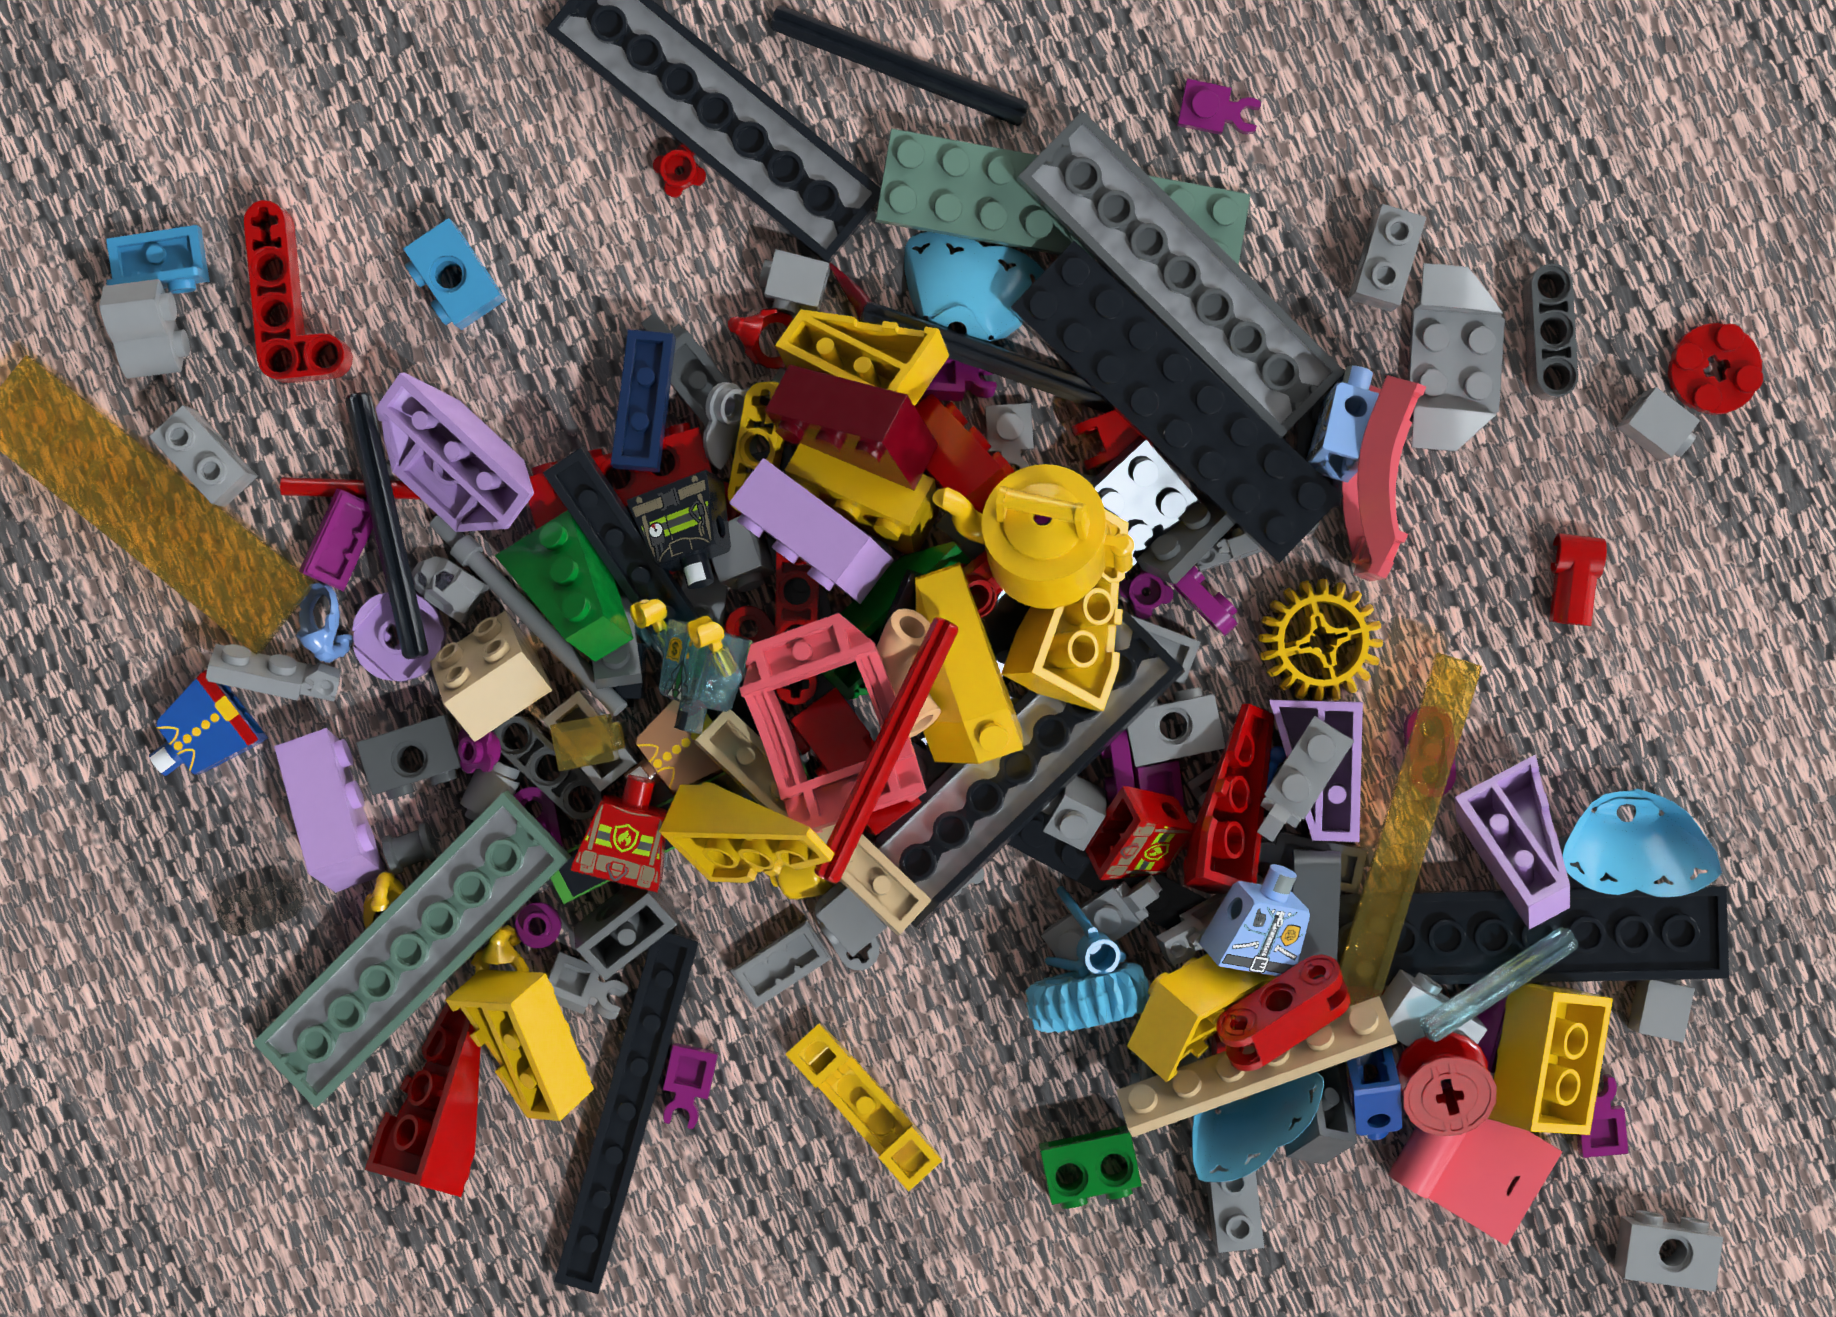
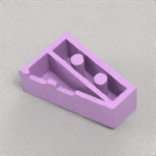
[729,458,894,604]
[1269,699,1363,842]

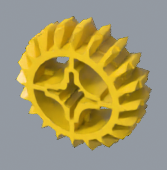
[1257,579,1383,701]

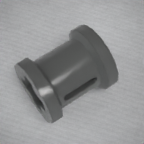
[381,822,440,875]

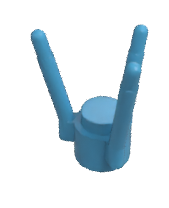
[1045,886,1126,977]

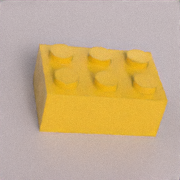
[1487,981,1613,1135]

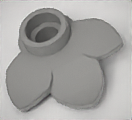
[703,382,766,469]

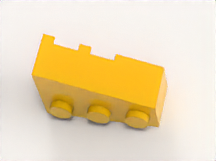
[775,309,949,406]
[785,443,939,555]
[1127,954,1278,1083]
[445,970,594,1121]

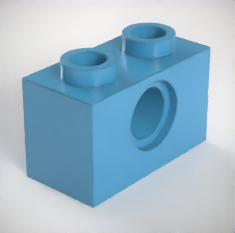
[403,218,506,330]

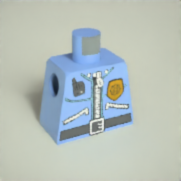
[1306,365,1379,483]
[1199,864,1310,976]

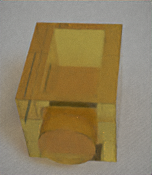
[550,713,625,771]

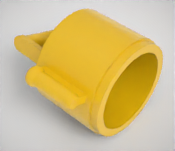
[932,464,1134,609]

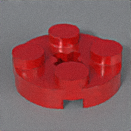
[1668,323,1764,415]

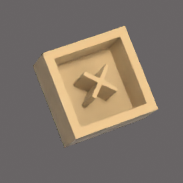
[430,610,552,742]

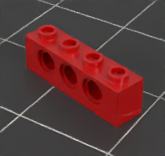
[528,423,715,529]

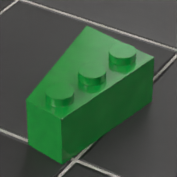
[494,510,634,662]

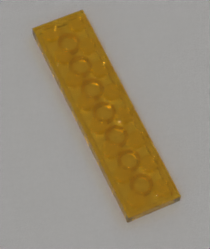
[0,355,316,654]

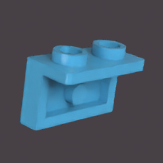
[106,225,210,294]

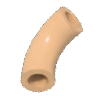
[876,608,941,738]

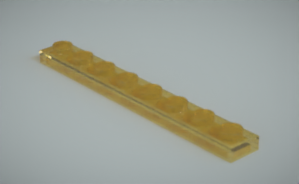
[1329,653,1482,1006]

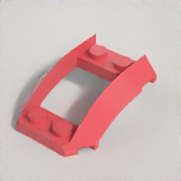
[1342,375,1426,582]
[739,613,926,833]

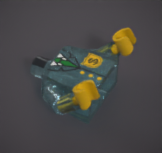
[630,599,753,734]

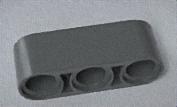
[1522,263,1579,401]
[494,715,606,820]
[1291,849,1341,980]

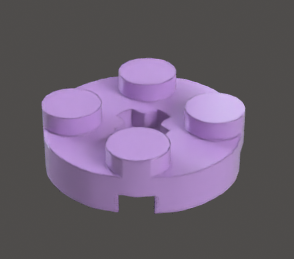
[352,592,447,682]

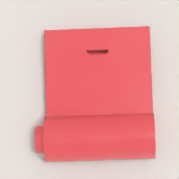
[1388,1080,1563,1246]

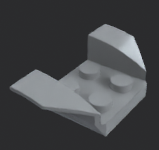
[1407,263,1505,451]

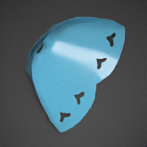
[904,232,1045,343]
[1562,788,1722,897]
[1192,1072,1324,1182]

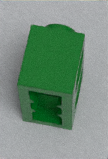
[1039,1125,1142,1209]

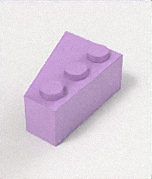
[274,728,385,893]
[1455,754,1570,929]

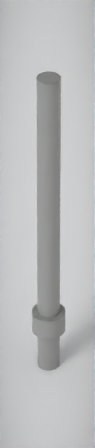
[430,515,627,716]

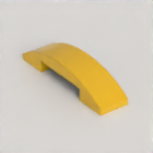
[785,1023,943,1192]

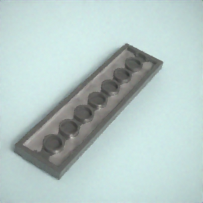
[1016,110,1345,437]

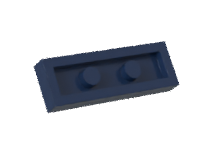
[611,329,676,472]

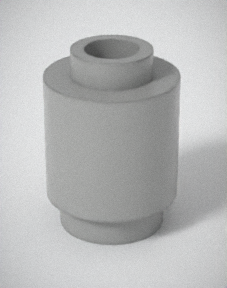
[460,759,520,821]

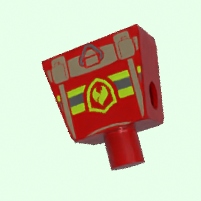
[571,775,668,893]
[1085,786,1195,880]

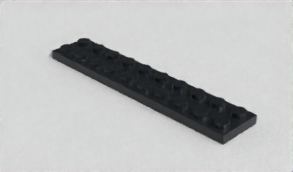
[1337,884,1729,986]

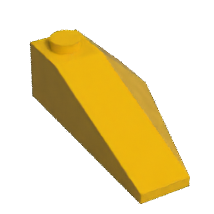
[1001,509,1129,711]
[915,562,1023,764]
[659,782,834,883]

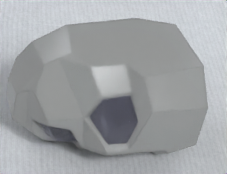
[411,556,489,624]

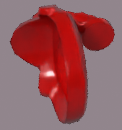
[728,308,794,369]

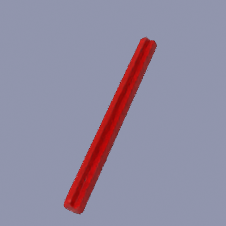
[814,617,958,883]

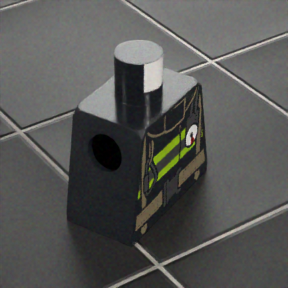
[627,470,731,589]

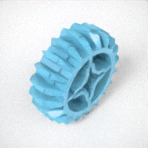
[1026,962,1149,1033]

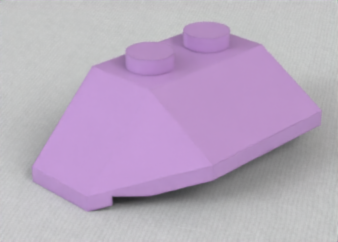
[375,372,534,532]

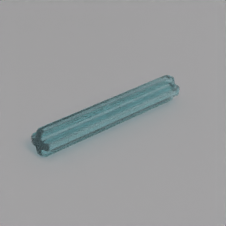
[1419,927,1578,1042]

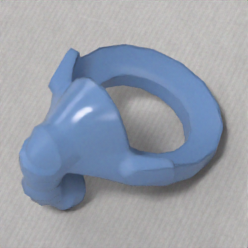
[296,583,354,663]

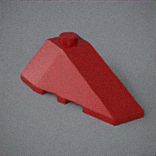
[1183,704,1274,894]
[365,1002,481,1197]

